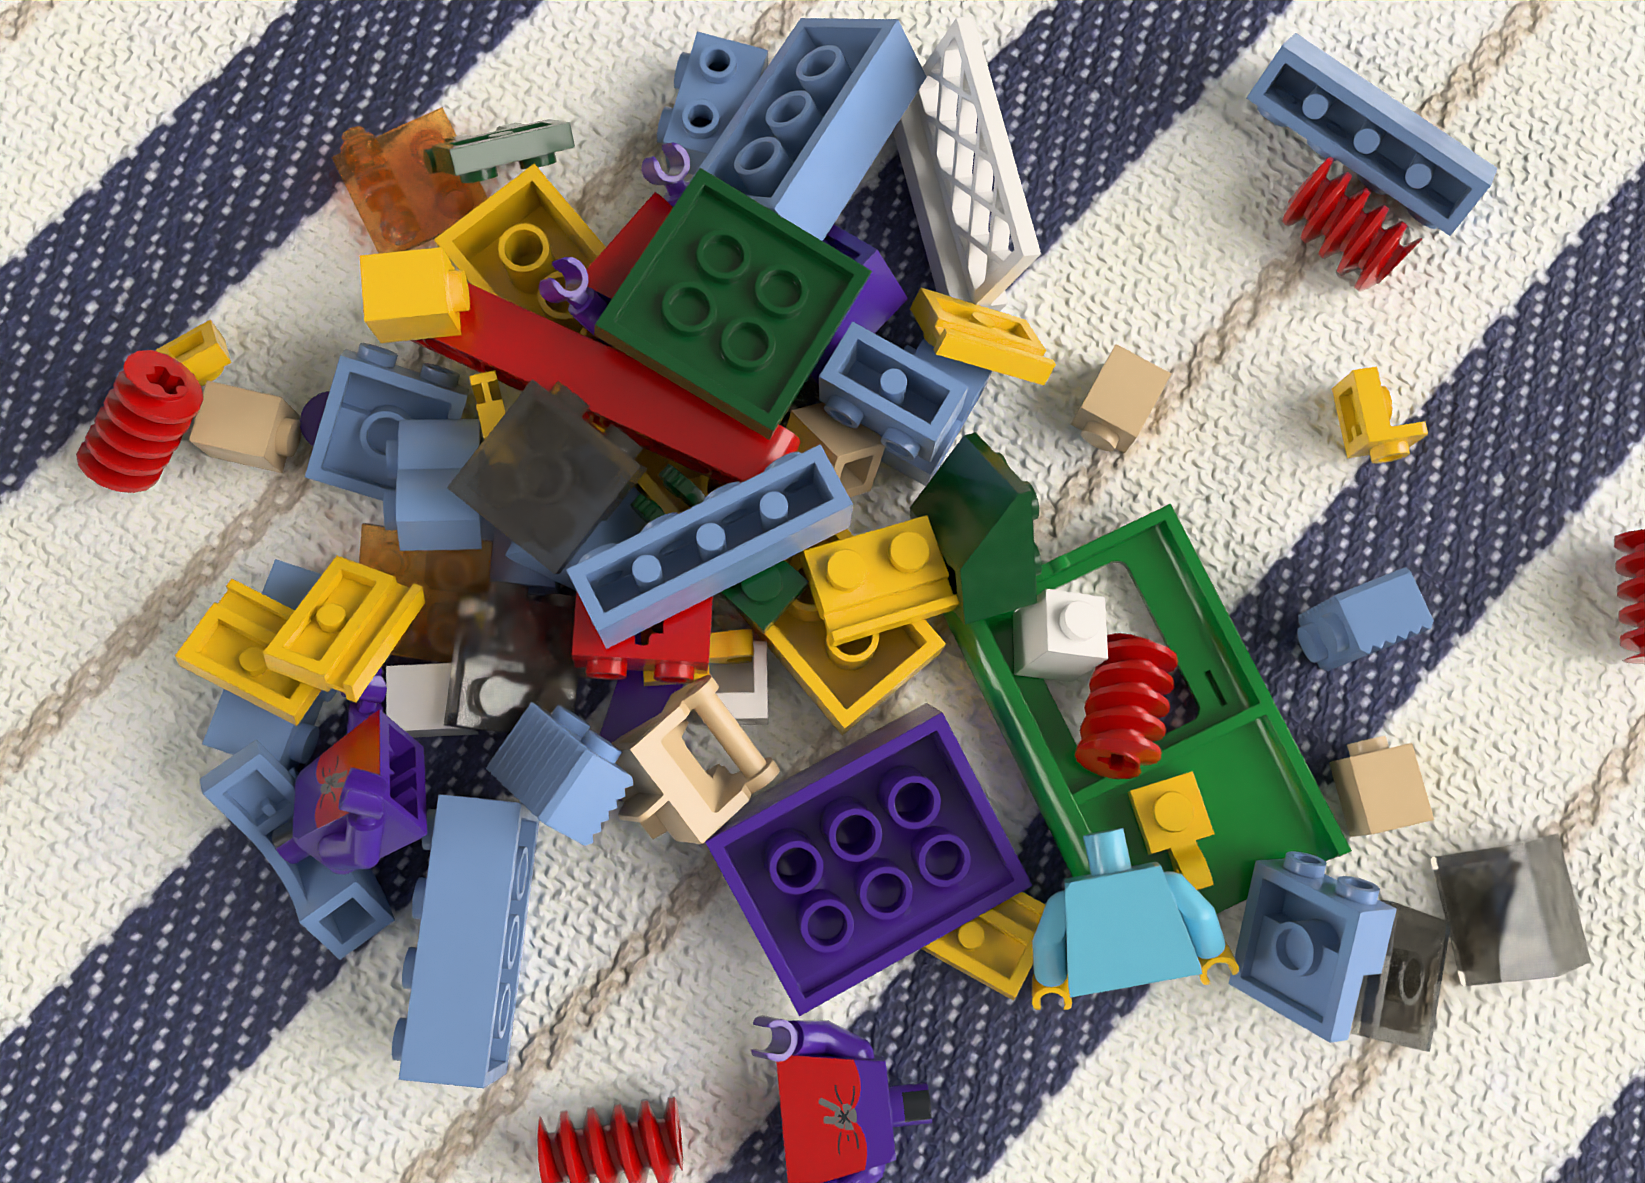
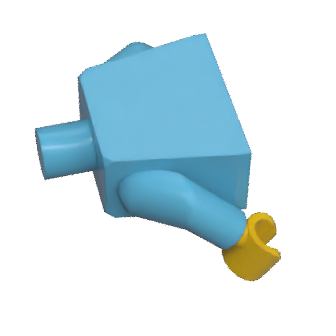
[1032,828,1239,1010]

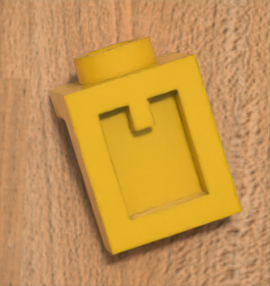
[1332,366,1428,463]

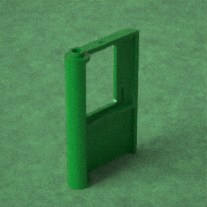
[943,503,1352,914]

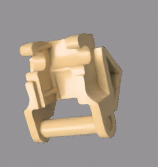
[612,675,780,844]

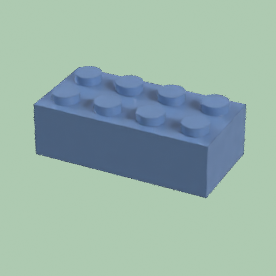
[690,18,927,241]
[392,794,540,1089]

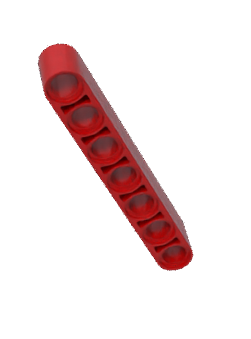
[363,282,801,485]

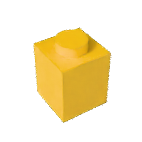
[359,247,470,343]

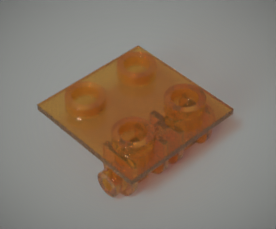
[332,107,488,254]
[359,523,494,667]

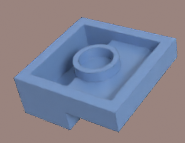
[305,343,469,501]
[1229,851,1397,1043]

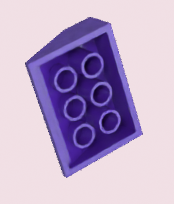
[705,703,1032,1017]

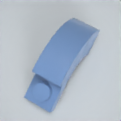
[199,739,395,960]

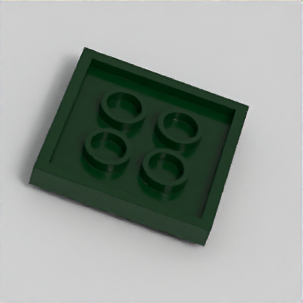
[594,168,872,440]

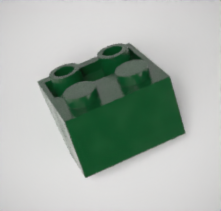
[909,432,1042,625]

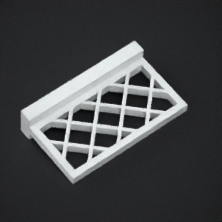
[893,16,1041,312]

